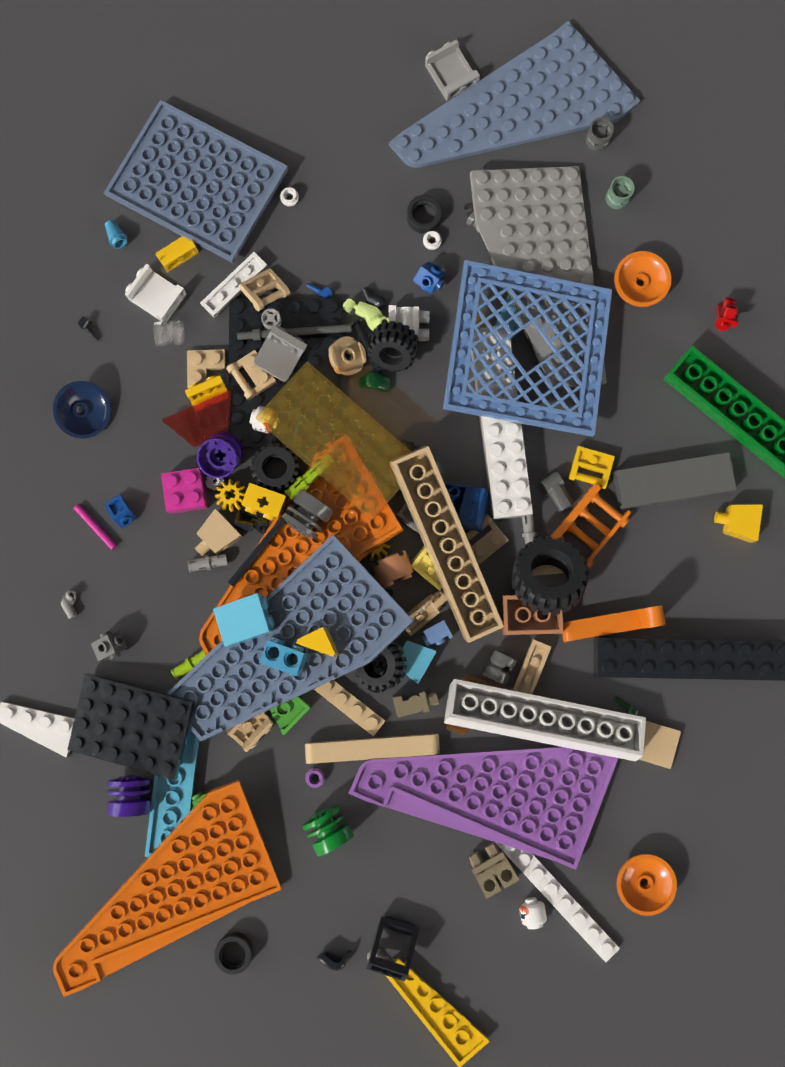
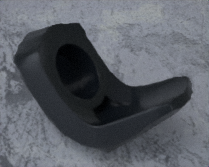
[317,950,352,971]

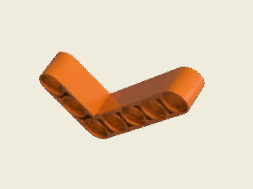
[562,605,666,642]

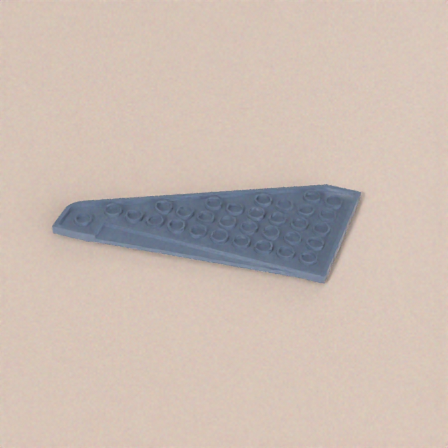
[389,21,640,168]

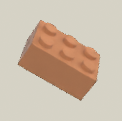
[501,595,563,635]

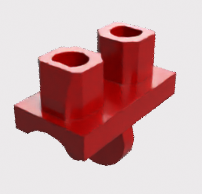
[715,297,738,331]

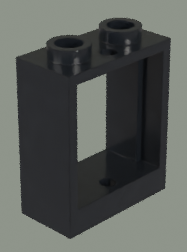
[366,916,420,981]

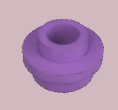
[305,768,325,788]

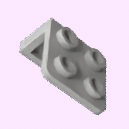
[253,325,307,382]

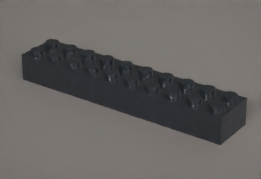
[594,638,785,681]

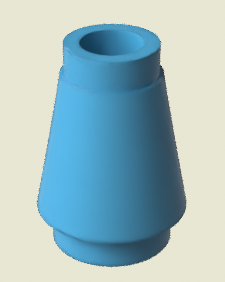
[105,220,127,249]

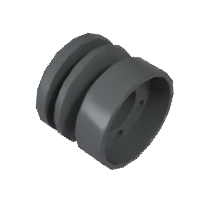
[282,489,334,540]

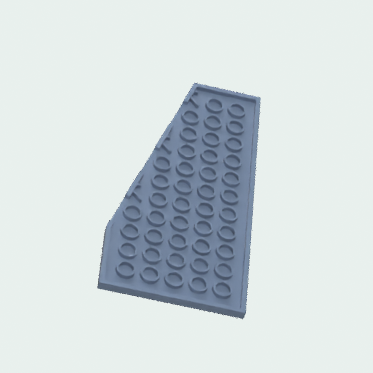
[167,535,414,741]

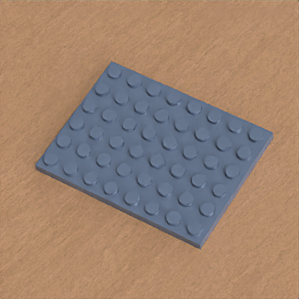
[104,100,288,263]

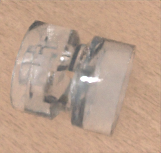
[153,320,185,347]

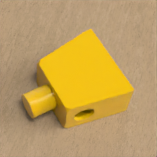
[714,505,763,543]

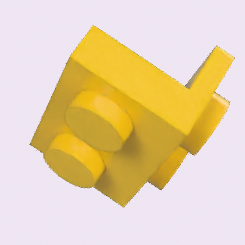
[185,375,228,412]

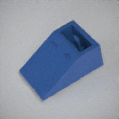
[444,483,490,532]

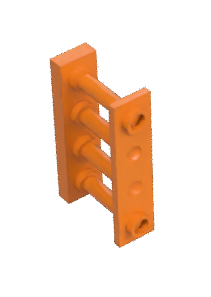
[550,483,631,569]

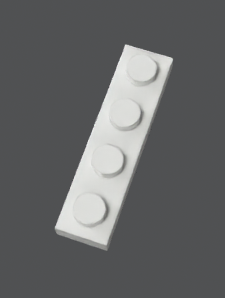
[200,252,268,318]

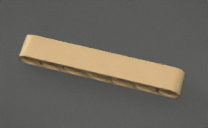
[305,733,440,764]

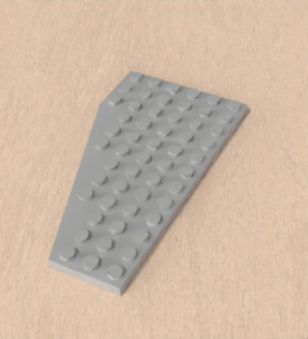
[470,166,607,388]

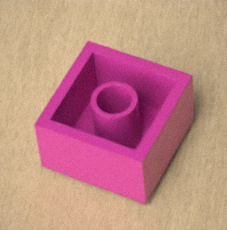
[161,468,208,514]

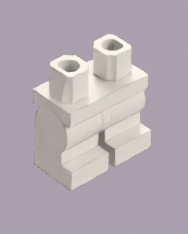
[389,305,430,342]

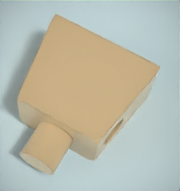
[195,509,243,556]

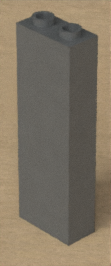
[613,452,738,511]

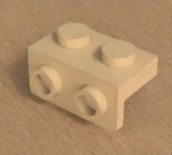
[226,712,273,752]

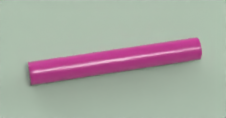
[73,504,117,550]

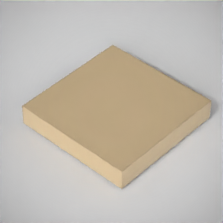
[639,721,681,769]

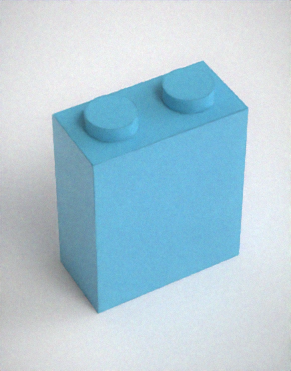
[213,593,275,647]

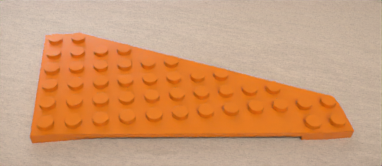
[199,435,404,655]
[53,779,282,997]

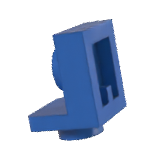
[104,494,137,528]

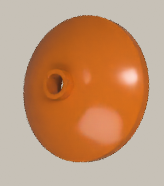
[614,251,671,307]
[616,854,677,916]

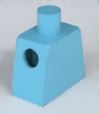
[392,640,436,684]

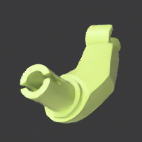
[342,299,390,331]

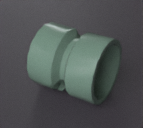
[605,176,635,209]

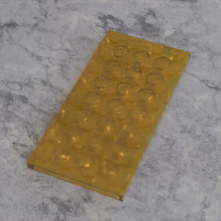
[255,361,411,521]

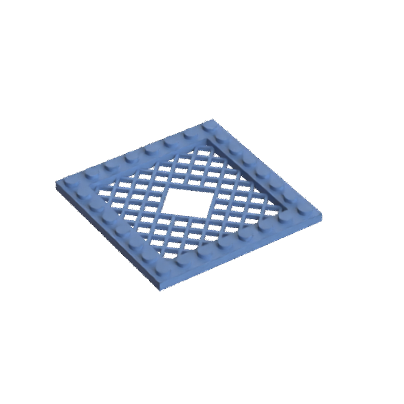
[443,260,612,437]

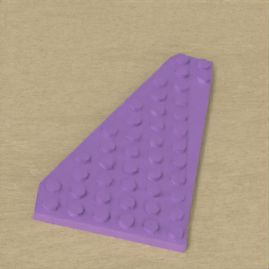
[348,747,618,870]

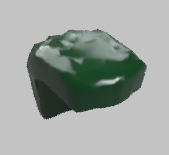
[359,372,392,392]

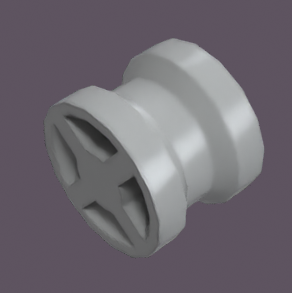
[261,309,282,330]

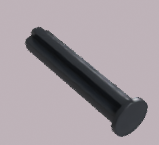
[351,319,384,373]

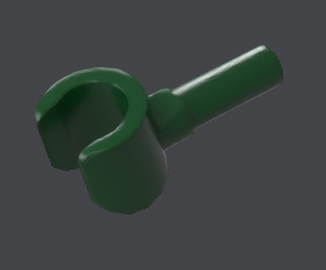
[614,696,638,716]

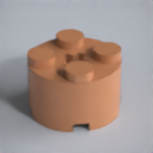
[370,550,414,588]

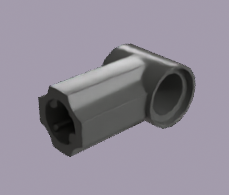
[539,471,574,512]

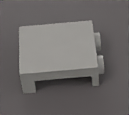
[425,39,480,102]

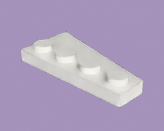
[0,701,75,758]

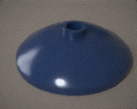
[52,381,111,439]

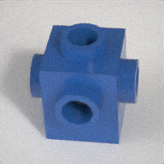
[413,261,446,294]

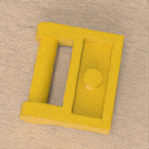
[568,446,615,490]

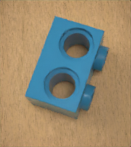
[259,638,309,676]

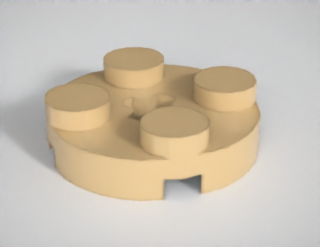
[328,336,366,375]

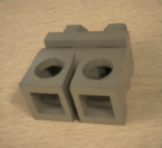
[392,691,439,717]
[469,842,519,899]

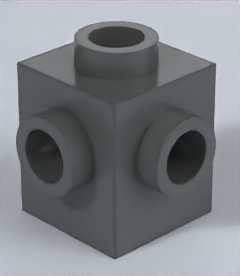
[91,631,127,662]

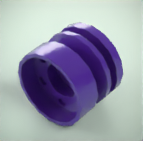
[197,432,244,479]
[108,775,151,817]

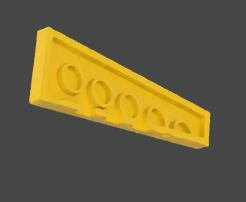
[385,957,490,1067]

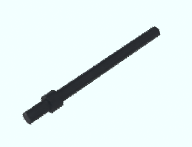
[228,502,299,587]

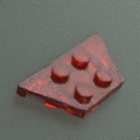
[162,390,231,447]

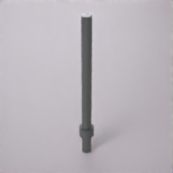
[237,324,351,341]

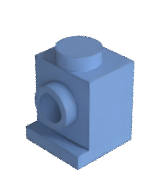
[422,620,453,647]

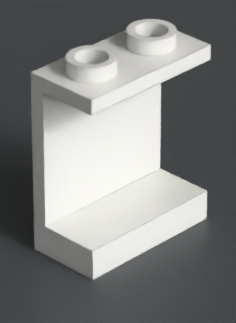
[125,264,187,324]

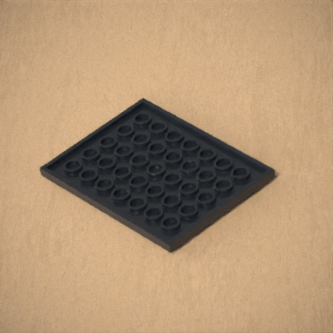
[228,298,342,448]

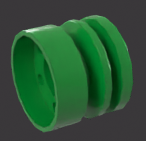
[302,805,354,856]

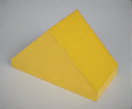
[296,627,339,657]

